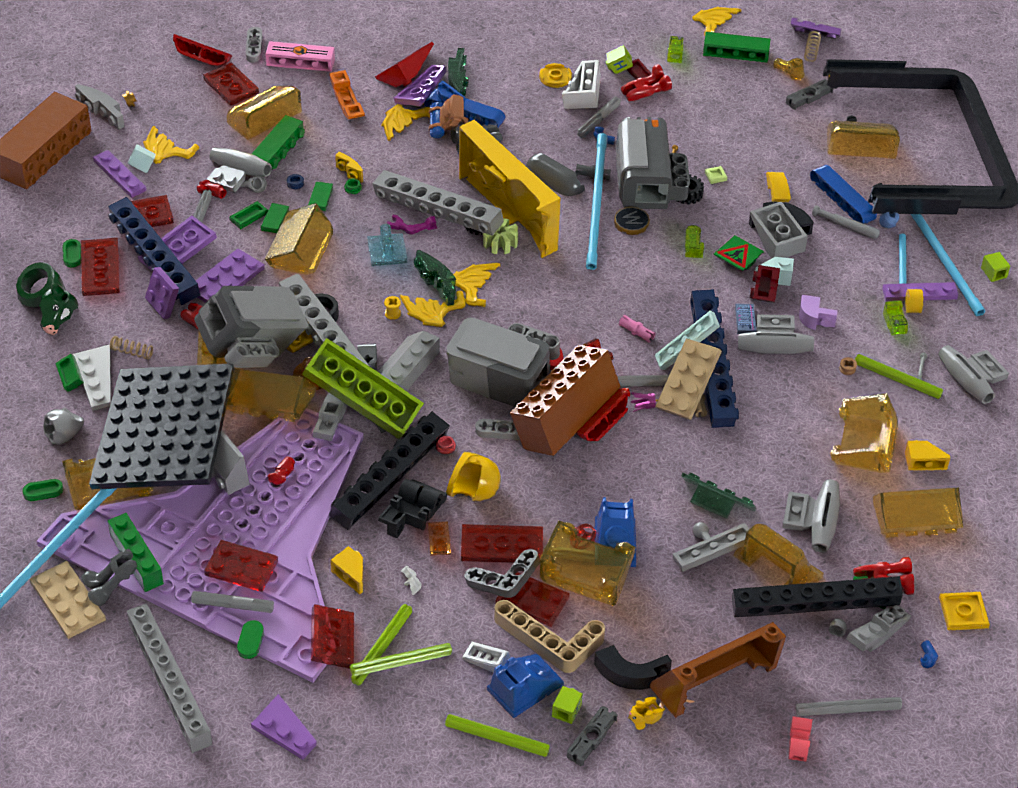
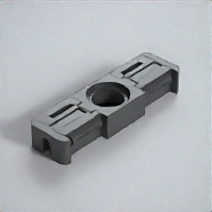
[786,79,834,110]
[567,706,618,766]

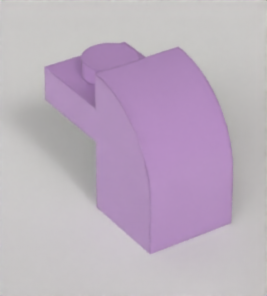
[799,295,838,330]

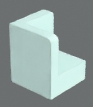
[128,145,155,173]

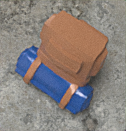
[429,94,468,138]

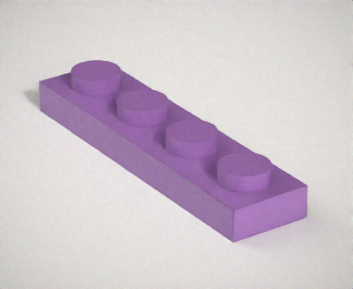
[93,150,146,198]
[882,282,958,301]

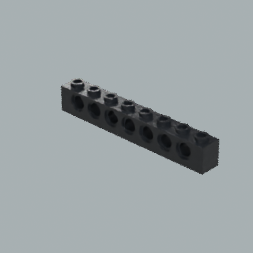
[330,411,450,530]
[732,576,903,617]

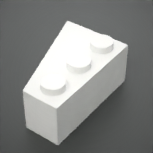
[562,60,601,109]

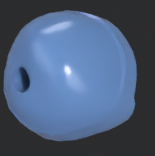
[879,212,899,229]

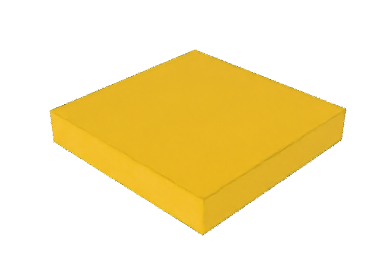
[939,592,990,630]

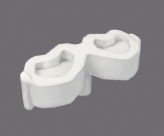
[401,566,422,595]

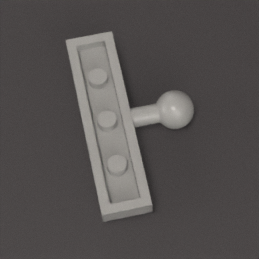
[673,522,755,572]

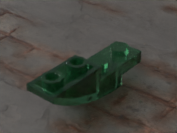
[448,48,469,97]
[413,250,456,306]

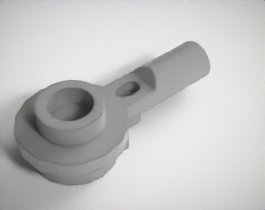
[240,176,267,193]

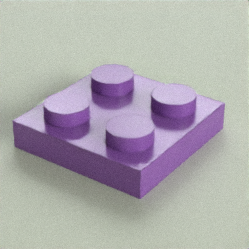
[145,267,179,319]

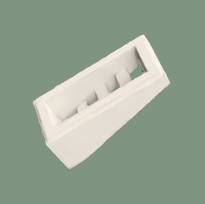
[462,642,511,673]

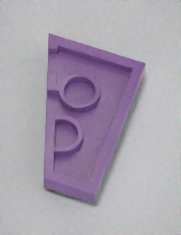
[791,17,842,39]
[251,694,317,760]

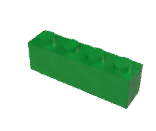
[703,32,771,63]
[252,115,305,170]
[107,513,164,592]

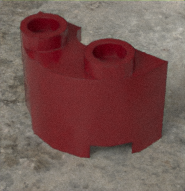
[750,265,780,303]

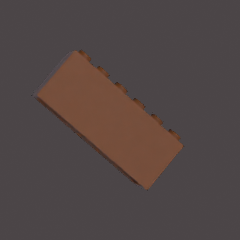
[0,91,92,190]
[510,345,621,456]

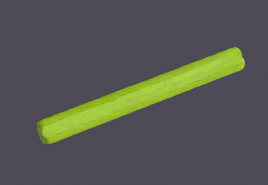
[855,354,943,399]
[351,604,412,686]
[350,643,452,676]
[445,714,550,757]

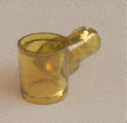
[773,58,805,80]

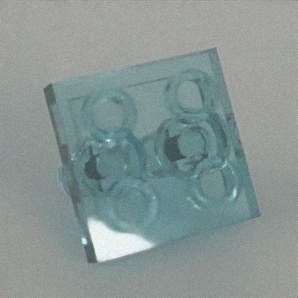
[367,224,407,266]

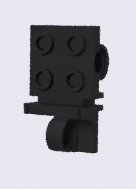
[378,479,447,538]

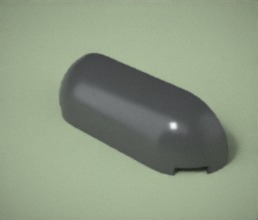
[526,153,585,196]

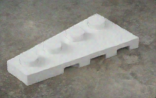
[73,345,111,411]

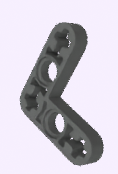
[465,549,540,598]

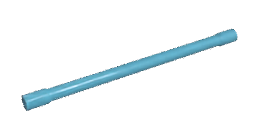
[586,133,607,270]
[911,214,985,316]
[0,488,117,609]

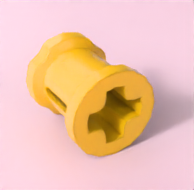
[384,296,401,320]

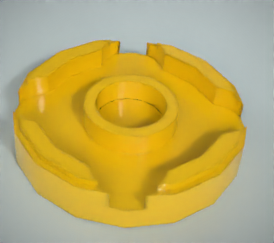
[539,63,572,88]

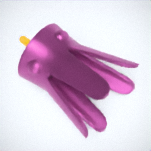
[630,392,658,412]

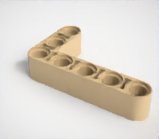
[494,600,605,673]

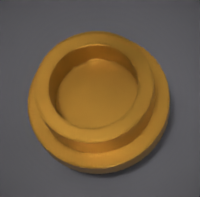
[123,91,137,107]

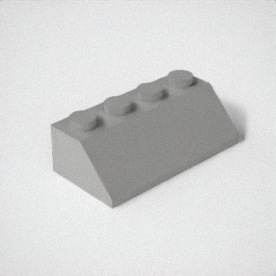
[378,331,440,391]
[211,431,250,495]

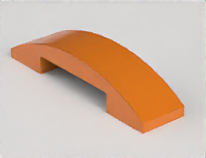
[329,70,365,119]

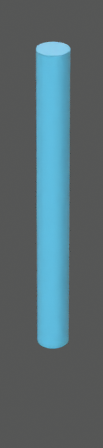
[899,234,907,284]

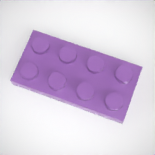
[138,216,217,271]
[196,249,265,303]

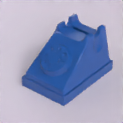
[595,497,636,567]
[487,654,564,718]

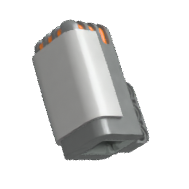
[615,117,690,209]

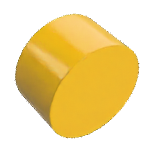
[905,289,923,313]

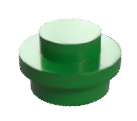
[344,179,362,194]

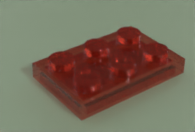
[203,62,259,106]
[131,195,174,227]
[204,540,278,592]
[495,572,570,627]
[311,604,354,669]

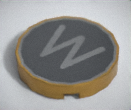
[614,207,650,235]

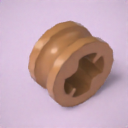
[839,357,857,375]

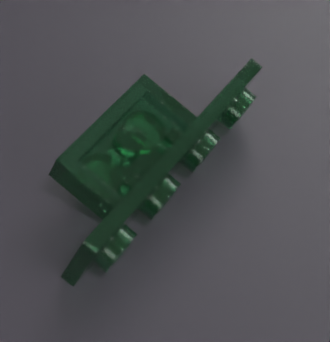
[681,472,757,519]

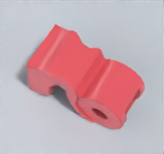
[788,716,813,762]

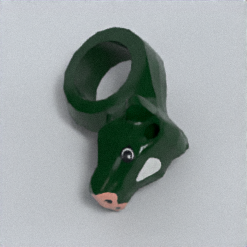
[16,262,79,335]

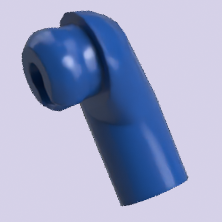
[593,126,615,145]
[920,640,938,668]

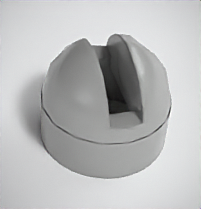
[829,618,847,637]

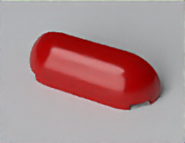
[173,34,232,66]
[576,388,630,441]

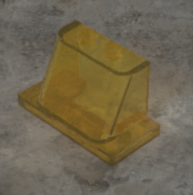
[734,524,824,585]

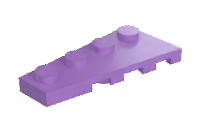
[394,65,447,106]

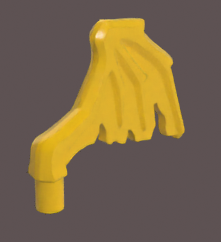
[692,7,742,36]
[381,104,430,141]
[143,126,199,164]
[448,263,500,307]
[400,291,466,327]

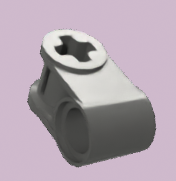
[357,343,377,371]

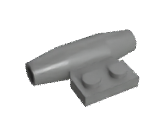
[207,147,272,193]
[738,314,814,354]
[938,345,1009,404]
[783,480,840,553]

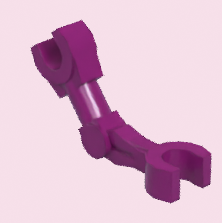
[387,214,437,235]

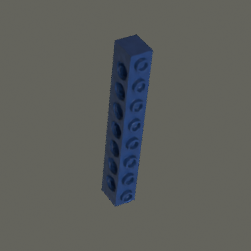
[108,197,201,305]
[690,289,739,428]

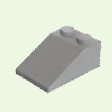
[750,202,808,258]

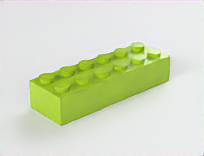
[302,338,424,439]

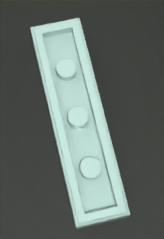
[655,310,720,370]

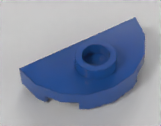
[437,80,465,102]

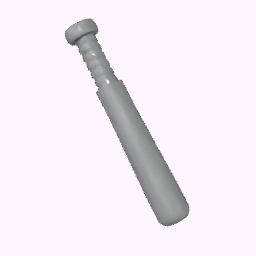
[812,205,880,239]

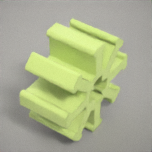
[483,218,518,254]

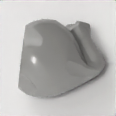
[43,407,84,445]

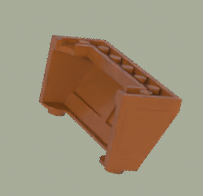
[650,622,786,718]

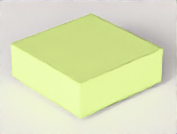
[705,166,727,184]

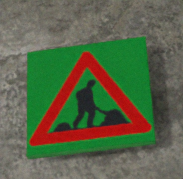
[714,235,764,271]

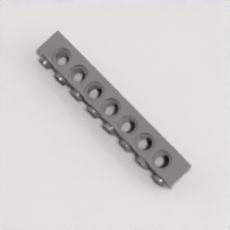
[372,170,504,236]
[278,274,369,366]
[127,603,213,753]

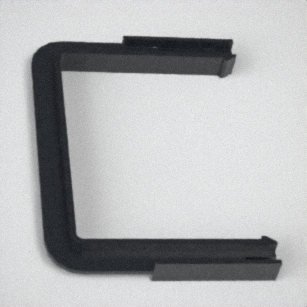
[823,59,1018,215]

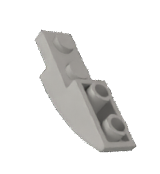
[75,84,125,130]
[313,393,348,441]
[846,605,911,652]

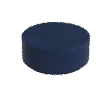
[286,174,304,190]

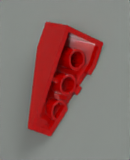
[375,42,434,88]

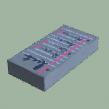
[735,304,757,334]

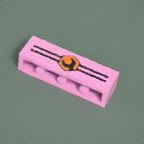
[265,41,335,72]

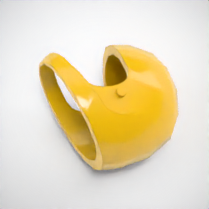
[446,452,501,501]

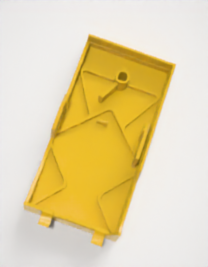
[459,120,561,258]

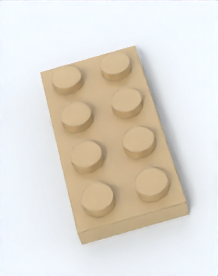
[656,338,722,420]
[30,561,106,639]

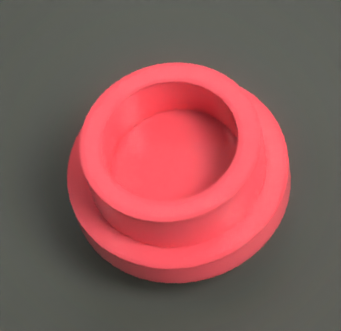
[436,436,456,454]

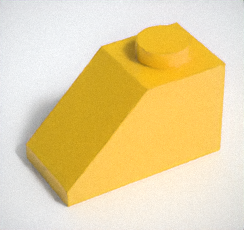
[905,440,950,470]
[331,546,363,594]

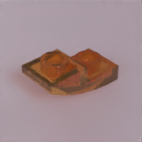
[428,521,451,556]

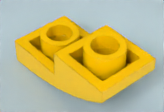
[335,152,363,183]
[766,172,791,202]

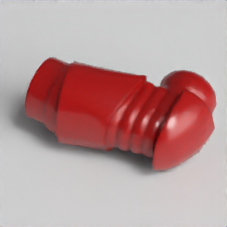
[197,180,227,199]
[268,456,295,485]

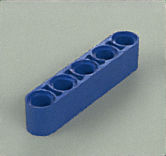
[424,89,506,128]
[810,165,877,224]

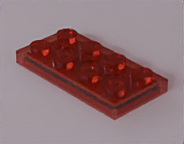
[81,237,120,296]
[461,524,543,564]

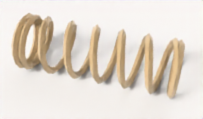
[804,31,821,62]
[110,336,153,360]

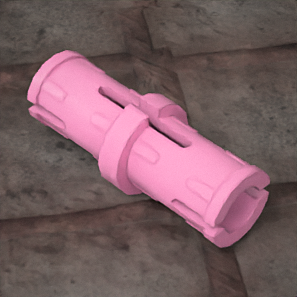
[619,315,656,343]

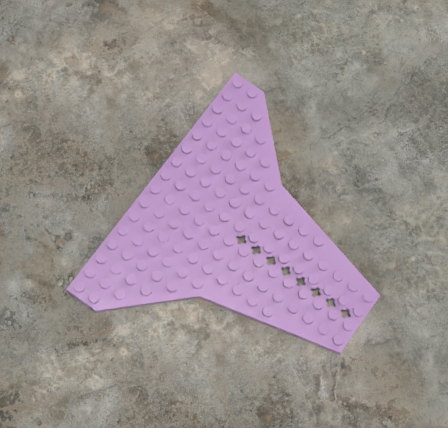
[37,404,363,683]

